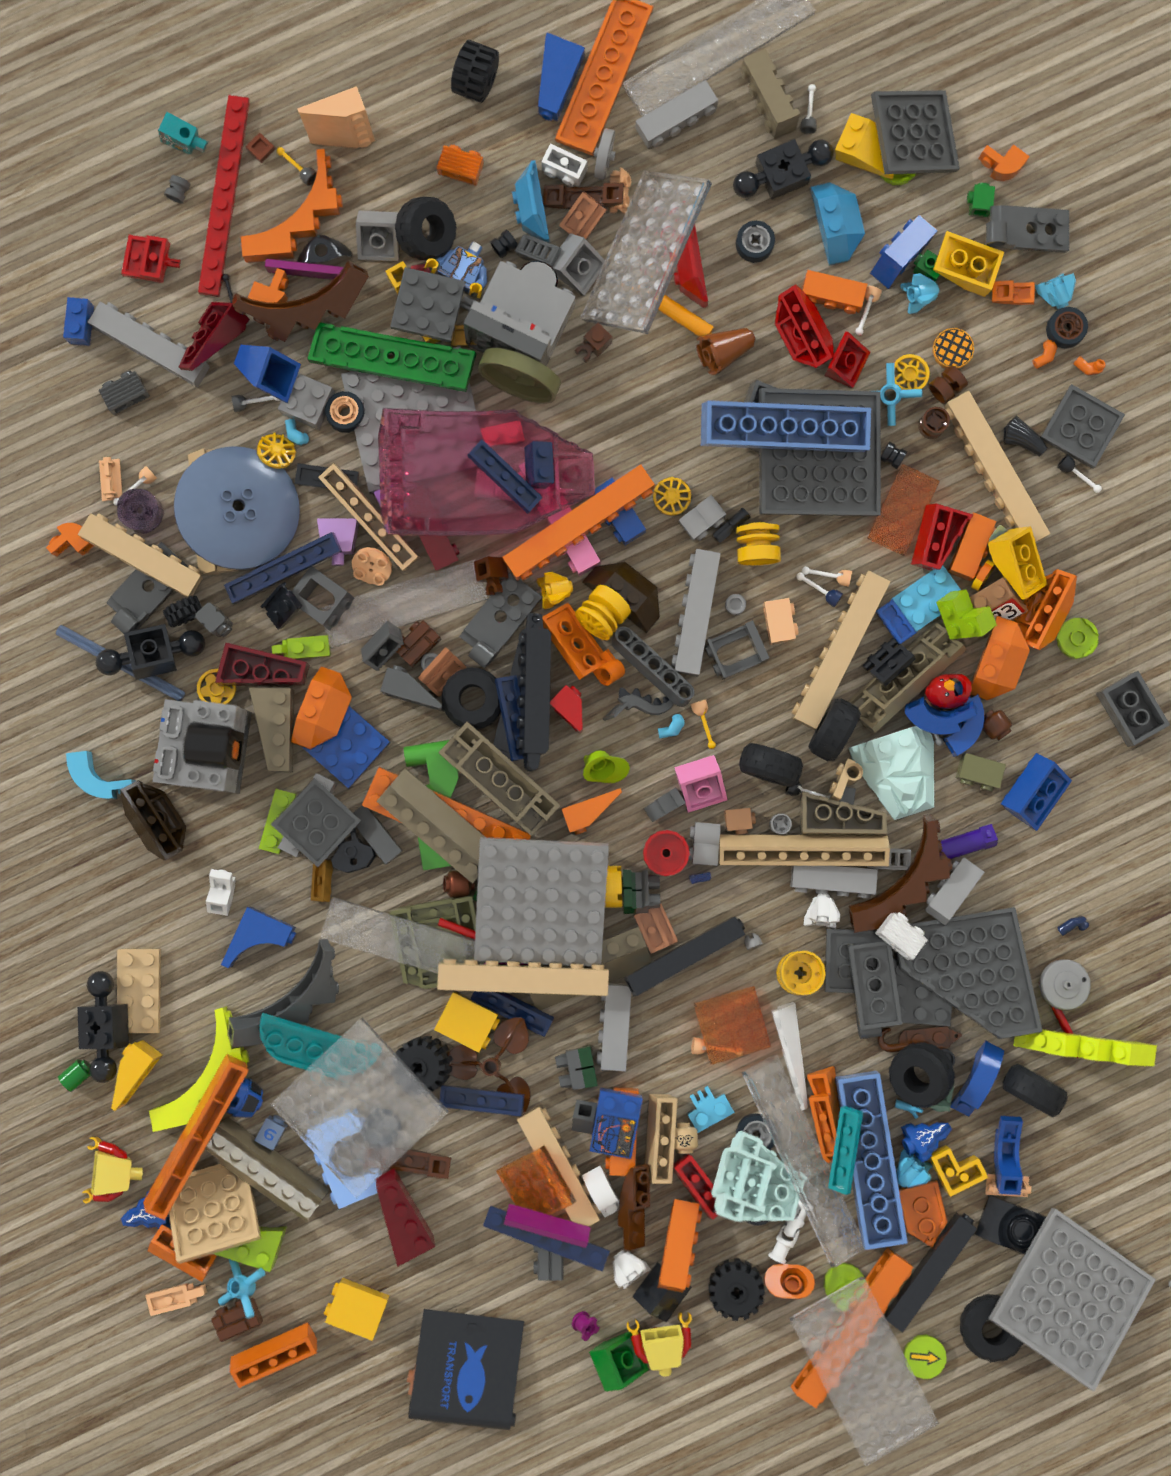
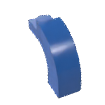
[943,681,984,757]
[951,1041,1004,1117]
[994,1116,1023,1195]

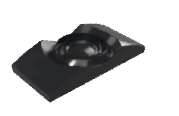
[975,1195,1047,1254]

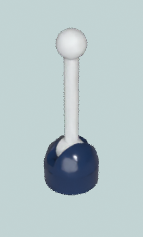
[796,572,843,608]

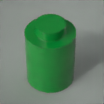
[58,1059,91,1092]

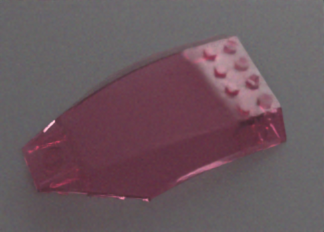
[378,408,595,536]

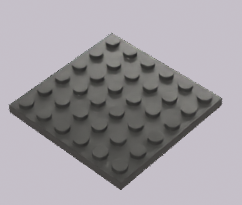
[759,388,881,516]

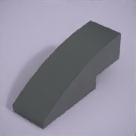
[353,806,403,865]

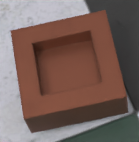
[246,132,275,163]

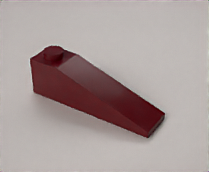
[179,302,250,371]

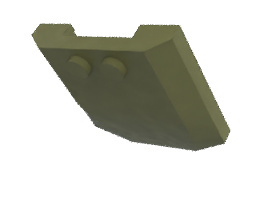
[390,895,485,989]

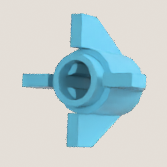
[900,273,939,314]
[1035,273,1076,309]
[896,1150,932,1188]

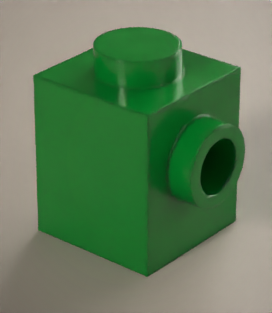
[967,183,995,217]
[913,249,940,282]

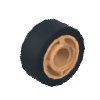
[325,391,365,433]

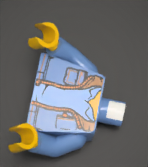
[424,242,487,298]

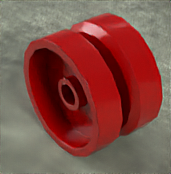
[643,830,690,876]

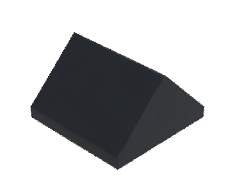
[632,1262,691,1322]

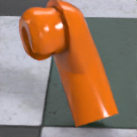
[1032,340,1057,369]

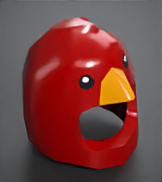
[925,674,972,709]

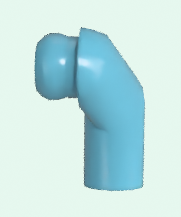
[285,419,309,445]
[658,714,685,739]

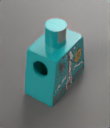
[158,112,208,154]

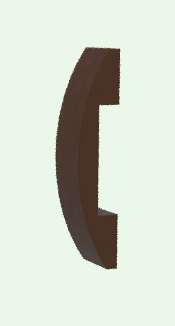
[543,182,624,209]
[365,1145,451,1179]

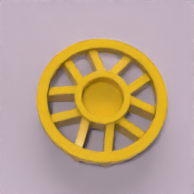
[257,432,296,469]
[653,477,691,516]

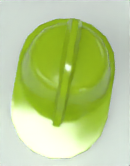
[583,750,630,783]

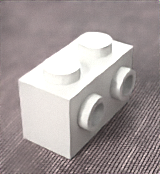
[541,144,587,187]

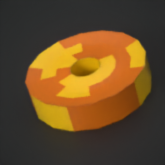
[971,559,995,592]

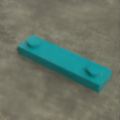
[828,1106,863,1195]

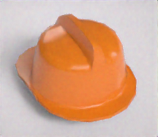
[764,1264,815,1299]

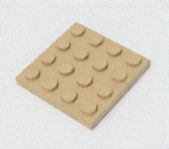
[169,1164,261,1264]

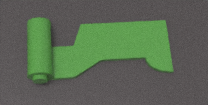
[404,740,459,870]

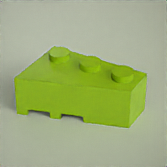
[214,1226,287,1272]

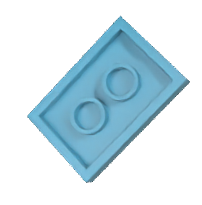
[891,565,961,632]

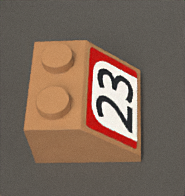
[970,577,1029,620]

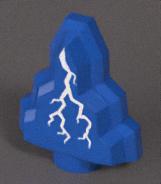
[901,1123,952,1163]
[121,1190,171,1229]

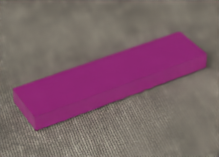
[265,259,343,280]
[504,1204,591,1248]

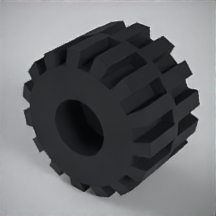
[451,40,499,103]
[392,1036,453,1095]
[708,1258,765,1321]

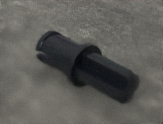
[713,508,751,543]

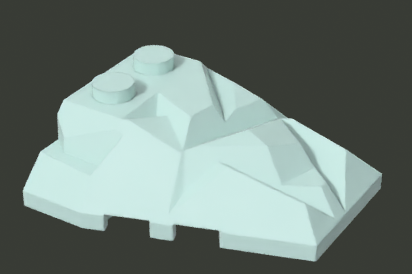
[848,726,934,820]
[712,1131,804,1222]

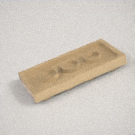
[117,949,161,1033]

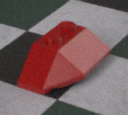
[670,222,708,308]
[775,284,834,368]

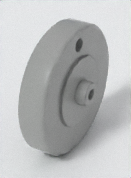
[594,128,616,180]
[1039,959,1091,1010]

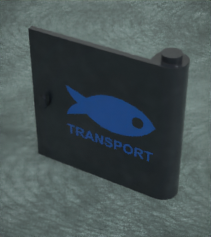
[408,1309,524,1430]

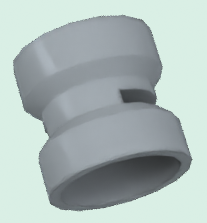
[769,814,792,835]

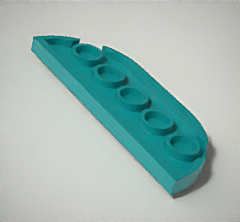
[259,1013,381,1078]

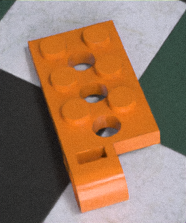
[542,602,625,686]

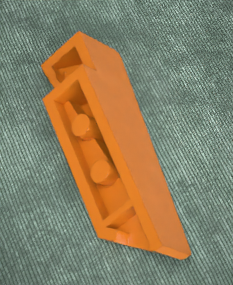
[807,1066,840,1163]

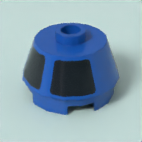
[226,1077,263,1118]

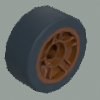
[1046,307,1088,349]

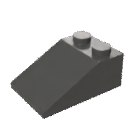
[380,665,444,712]

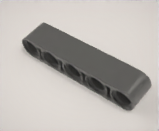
[611,626,695,707]

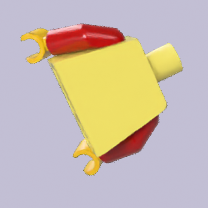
[82,1137,143,1203]
[627,1312,692,1377]

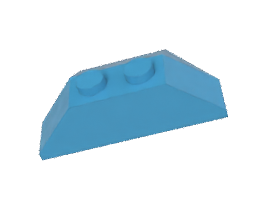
[512,160,550,243]
[810,182,865,266]

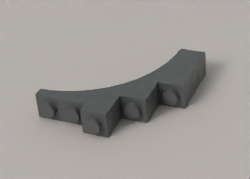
[227,939,339,1048]

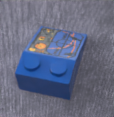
[589,1088,643,1159]

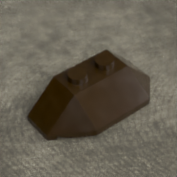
[582,562,660,633]
[120,780,186,861]

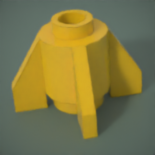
[536,572,573,609]

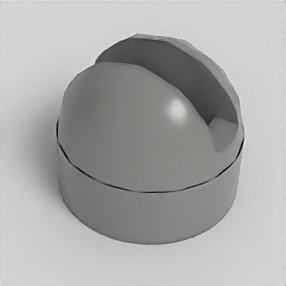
[744,933,763,950]

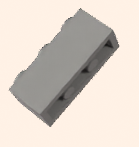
[925,858,984,925]

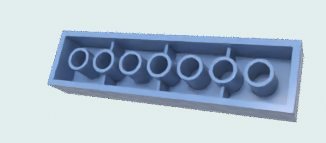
[701,401,871,452]
[835,1071,908,1250]

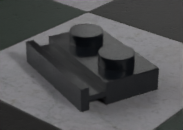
[261,582,303,630]

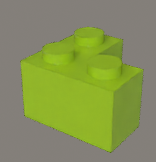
[936,589,997,639]

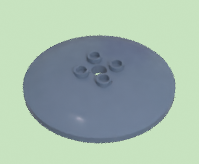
[174,446,300,570]

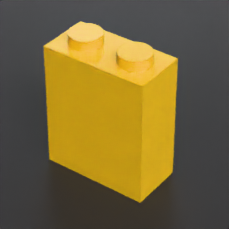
[434,991,500,1052]
[324,1278,390,1341]

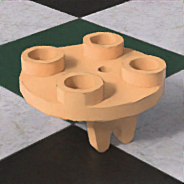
[352,547,392,586]

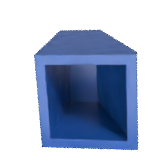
[234,344,301,403]

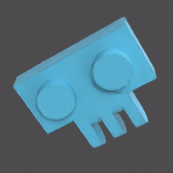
[687,1086,734,1133]

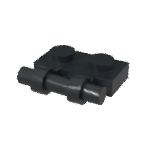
[862,638,916,687]

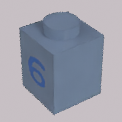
[254,1115,288,1151]

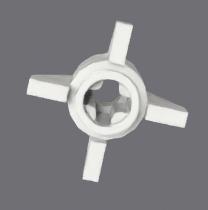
[804,894,840,929]
[612,1250,651,1289]

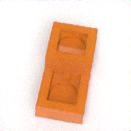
[992,280,1035,305]

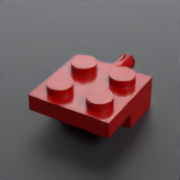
[121,235,181,283]

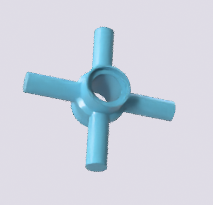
[880,363,923,426]
[218,1259,265,1319]

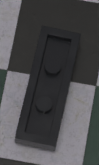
[295,463,359,489]

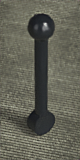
[222,274,233,303]

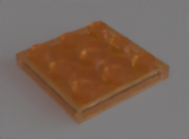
[694,986,771,1065]
[496,1145,576,1215]

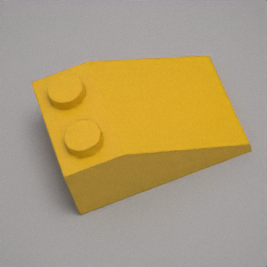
[835,113,895,180]
[933,231,1004,297]
[988,526,1047,600]
[111,1040,163,1111]

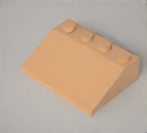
[298,86,375,148]

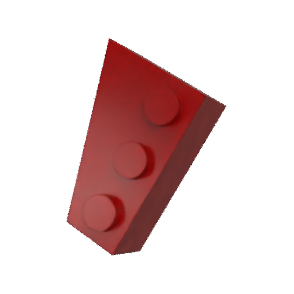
[911,504,973,570]

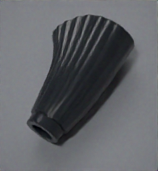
[1003,415,1048,457]

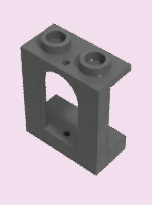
[292,566,354,631]
[704,620,769,680]

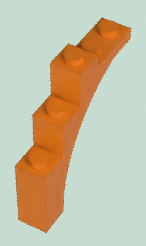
[241,149,343,263]

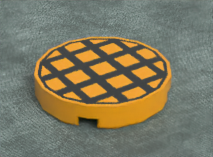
[932,328,974,369]

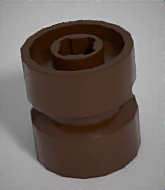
[928,365,968,404]
[918,406,950,439]

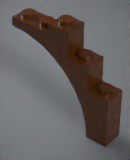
[232,261,369,342]
[849,814,953,933]

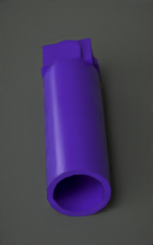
[940,824,998,859]

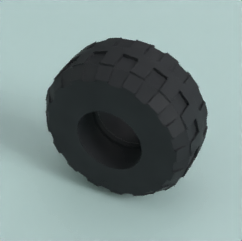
[395,196,457,260]
[442,667,501,730]
[808,699,861,761]
[739,743,803,788]
[889,1042,955,1108]
[1002,1063,1068,1118]
[960,1294,1023,1362]

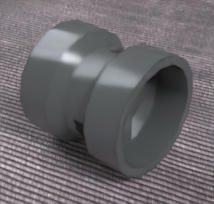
[164,175,190,204]

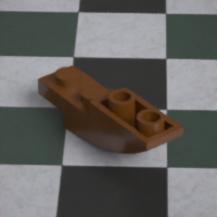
[618,1164,650,1251]

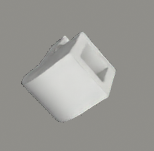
[206,869,235,916]
[582,1166,620,1217]

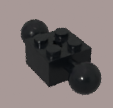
[733,139,834,200]
[96,624,205,680]
[77,971,129,1083]

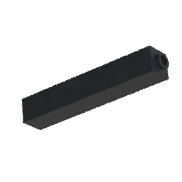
[623,916,745,996]
[883,1212,977,1333]

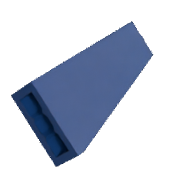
[538,32,585,121]

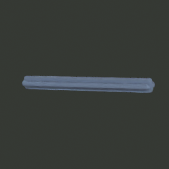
[56,625,185,701]

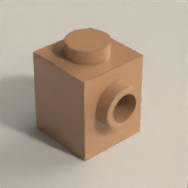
[724,808,756,835]

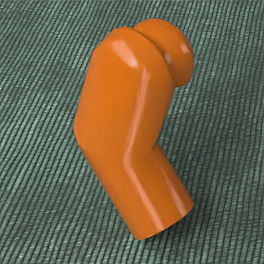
[1073,356,1106,375]

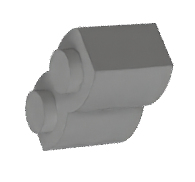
[678,495,726,541]
[688,822,720,866]

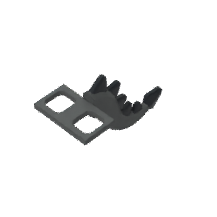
[603,687,680,721]

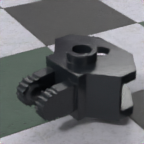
[331,828,377,873]

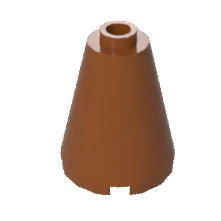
[696,328,755,375]

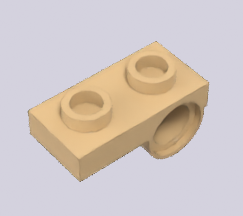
[828,758,863,801]

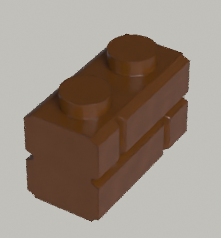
[396,620,442,668]
[211,1298,263,1342]

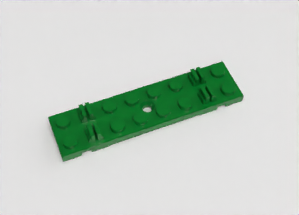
[307,322,476,392]

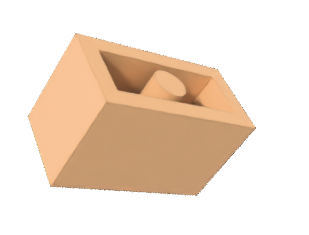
[763,598,798,645]

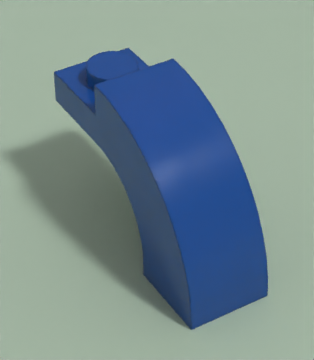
[904,697,977,734]

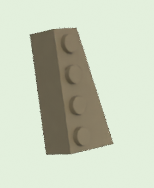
[740,49,800,139]
[249,687,294,772]
[800,791,887,835]

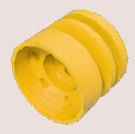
[736,522,781,566]
[575,585,631,640]
[776,951,826,995]

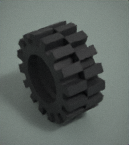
[163,596,202,627]

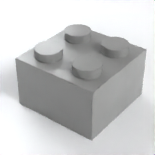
[278,373,335,430]

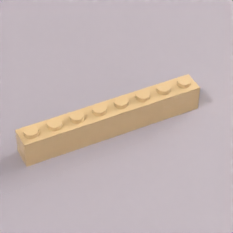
[944,391,1050,542]
[791,570,891,730]
[720,834,890,866]
[437,959,609,996]

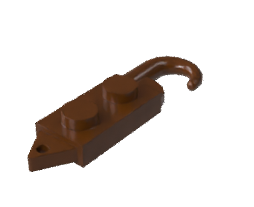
[878,1026,962,1053]

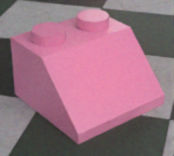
[674,755,727,813]

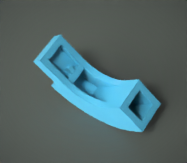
[66,751,136,799]

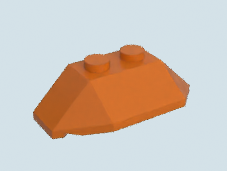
[1014,569,1077,651]
[970,616,1030,701]
[291,666,352,750]

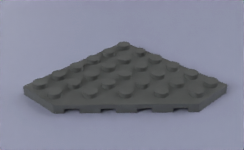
[896,907,1043,1039]

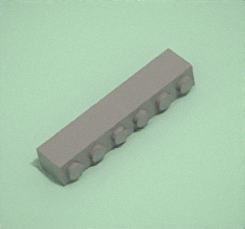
[88,301,210,388]
[671,549,721,677]

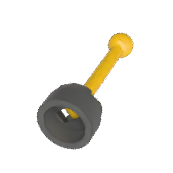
[276,147,317,186]

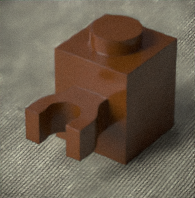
[575,322,613,363]
[474,556,509,596]

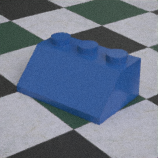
[1001,753,1072,831]

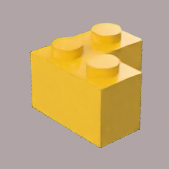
[929,1145,988,1197]

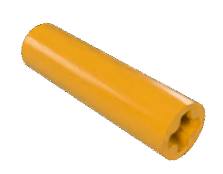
[654,294,714,337]

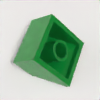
[589,1331,649,1392]

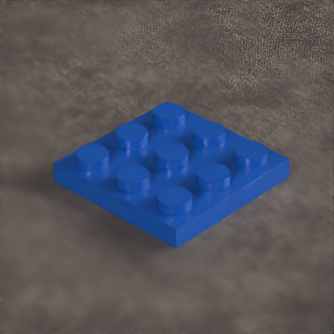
[302,706,391,789]

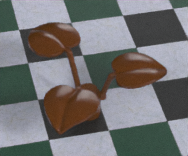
[447,1017,530,1115]

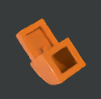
[978,144,1030,181]
[248,268,289,302]
[46,523,94,557]

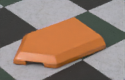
[899,1180,948,1247]

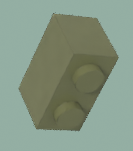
[955,753,1006,792]

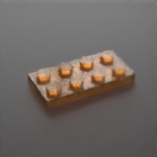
[867,464,940,556]

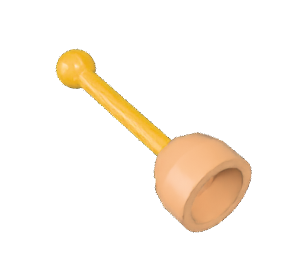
[690,699,716,749]

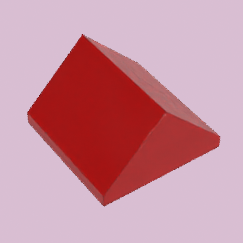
[824,331,871,388]

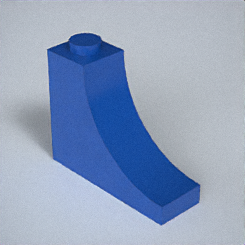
[221,907,297,968]

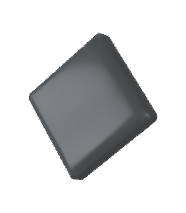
[839,787,856,805]

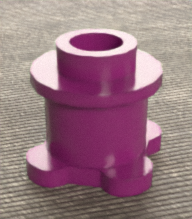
[572,1311,600,1341]

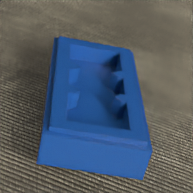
[875,599,917,645]

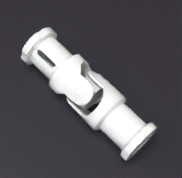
[768,1199,813,1264]

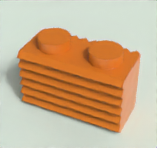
[437,144,484,186]

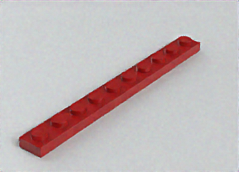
[198,95,250,297]

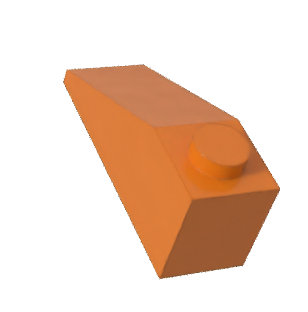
[562,788,622,835]

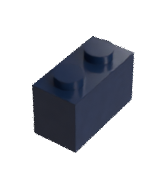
[524,441,554,489]

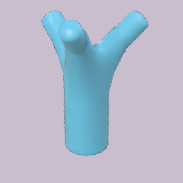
[895,1099,923,1119]

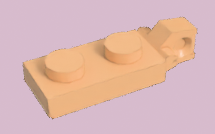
[145,1283,207,1316]

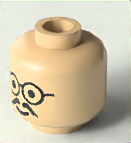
[674,1123,698,1154]

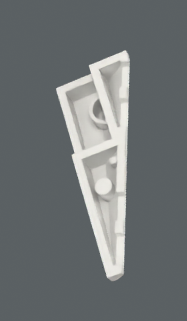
[771,1002,809,1111]

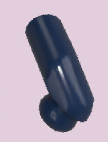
[1057,916,1089,936]

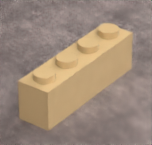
[645,1094,677,1184]

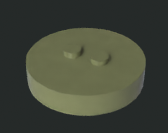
[478,348,561,404]

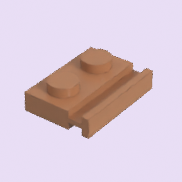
[559,192,607,239]
[418,647,466,697]
[634,903,678,954]

